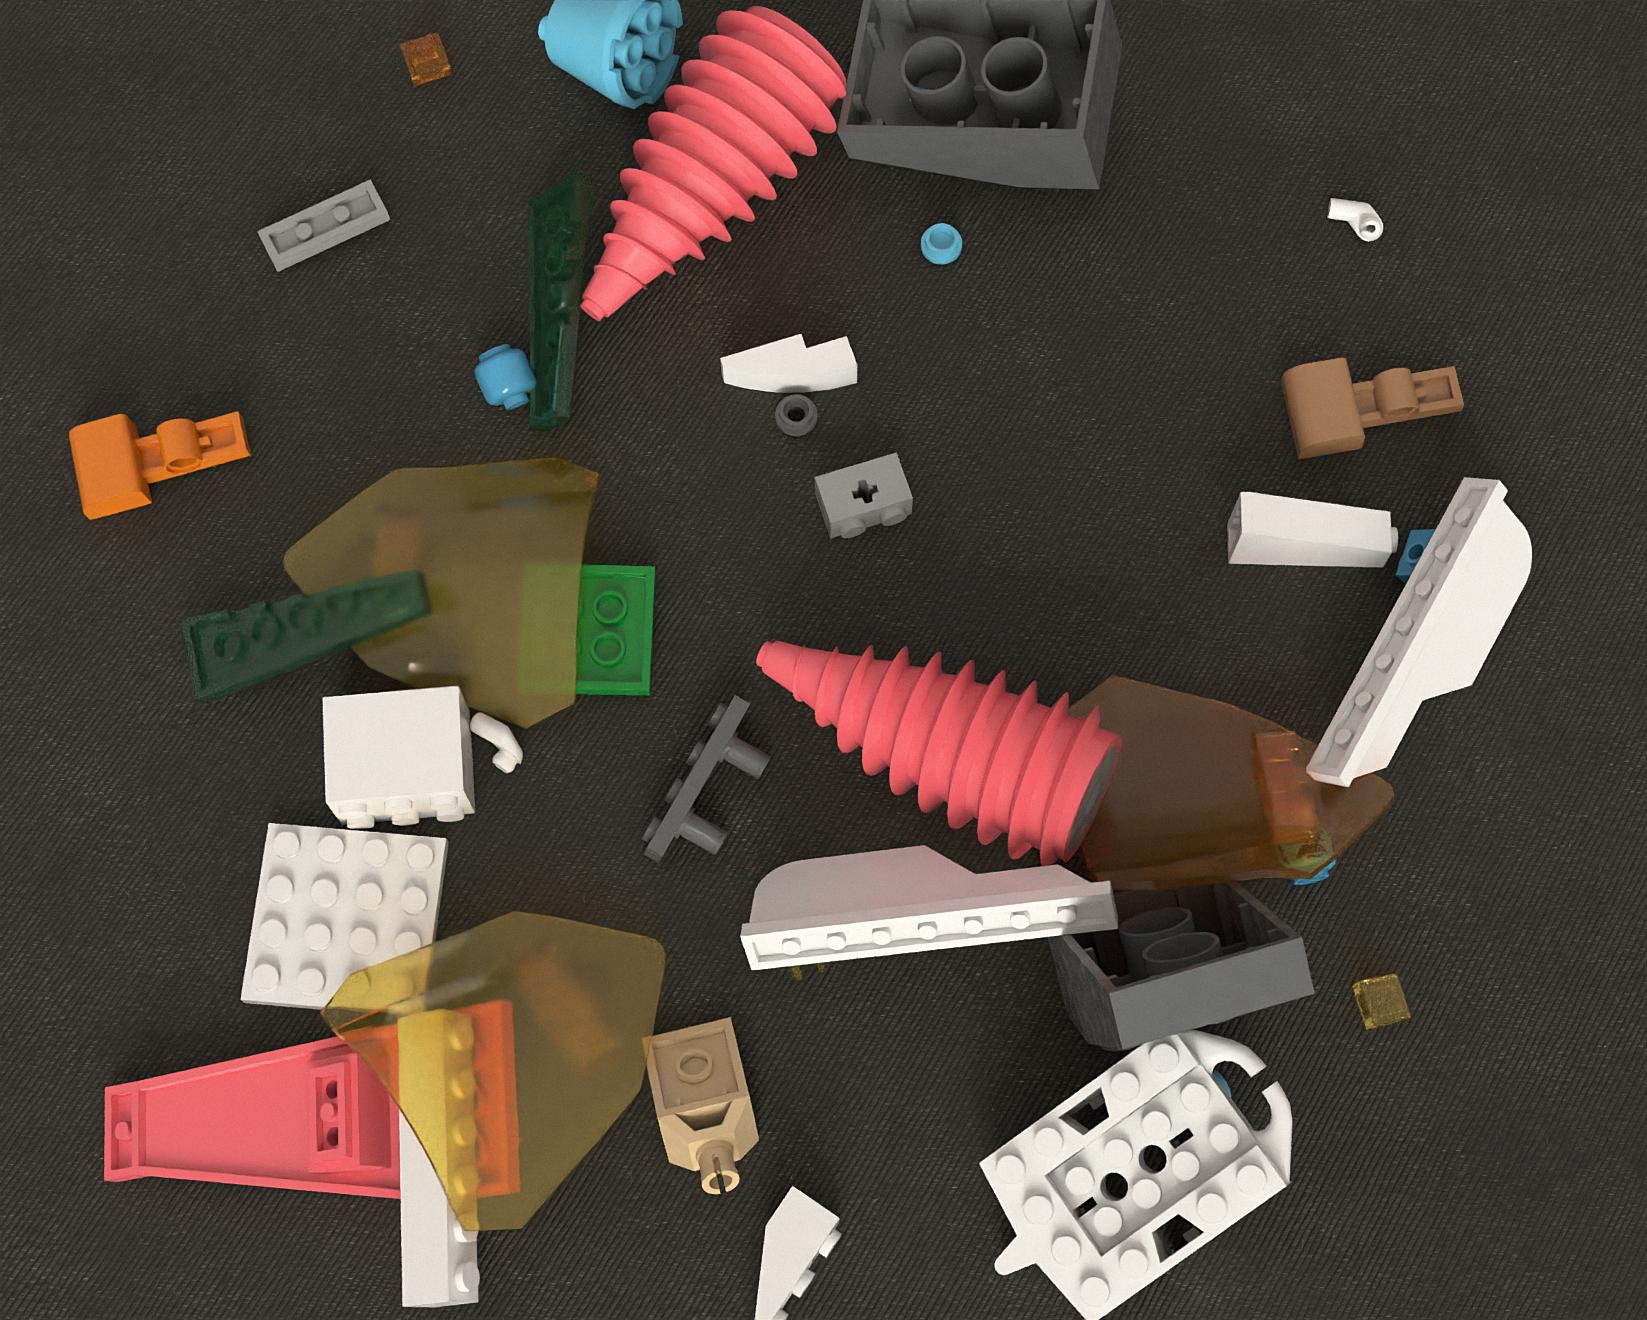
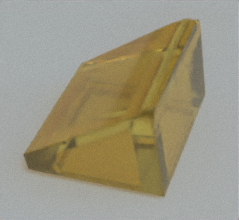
[1352,974,1411,1030]

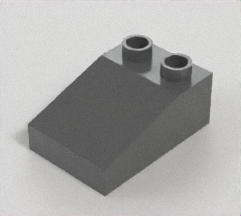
[837,0,1122,189]
[1048,864,1315,1051]

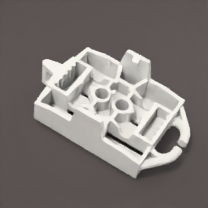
[979,1029,1292,1320]

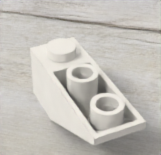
[755,1186,842,1320]

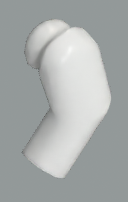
[1327,198,1383,241]
[470,712,523,773]

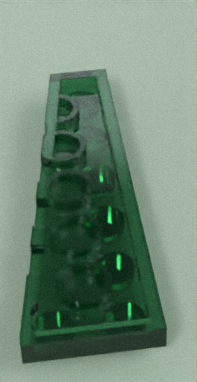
[528,170,594,432]
[180,569,433,704]

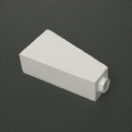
[1227,492,1398,568]

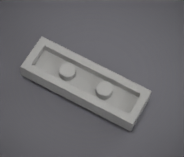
[257,179,390,272]

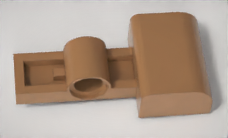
[1281,358,1464,460]

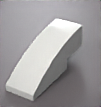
[720,334,857,393]

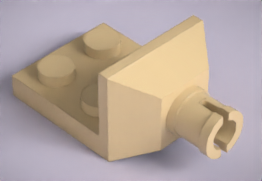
[641,1017,759,1194]

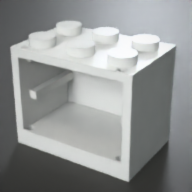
[323,686,475,829]

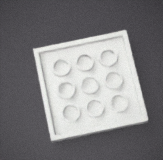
[240,823,449,1017]

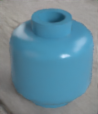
[474,344,537,410]

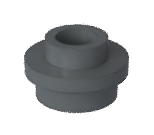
[775,394,817,436]

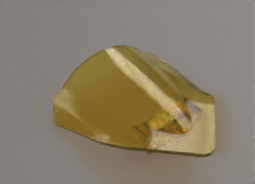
[283,457,599,728]
[320,911,666,1231]

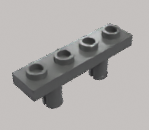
[642,695,771,863]

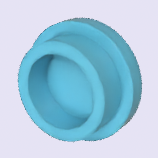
[921,223,962,264]

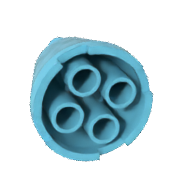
[538,0,683,109]

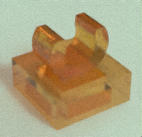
[400,32,452,86]

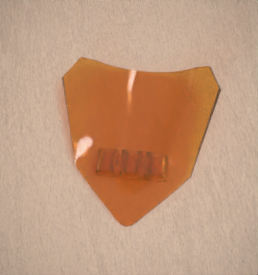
[1069,675,1394,890]

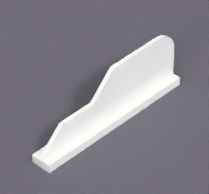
[1305,477,1532,787]
[740,845,1118,970]

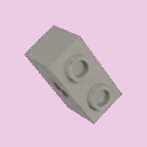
[815,452,913,539]

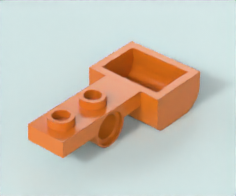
[69,411,251,520]

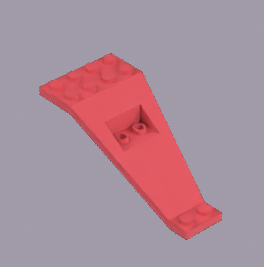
[104,1002,519,1199]

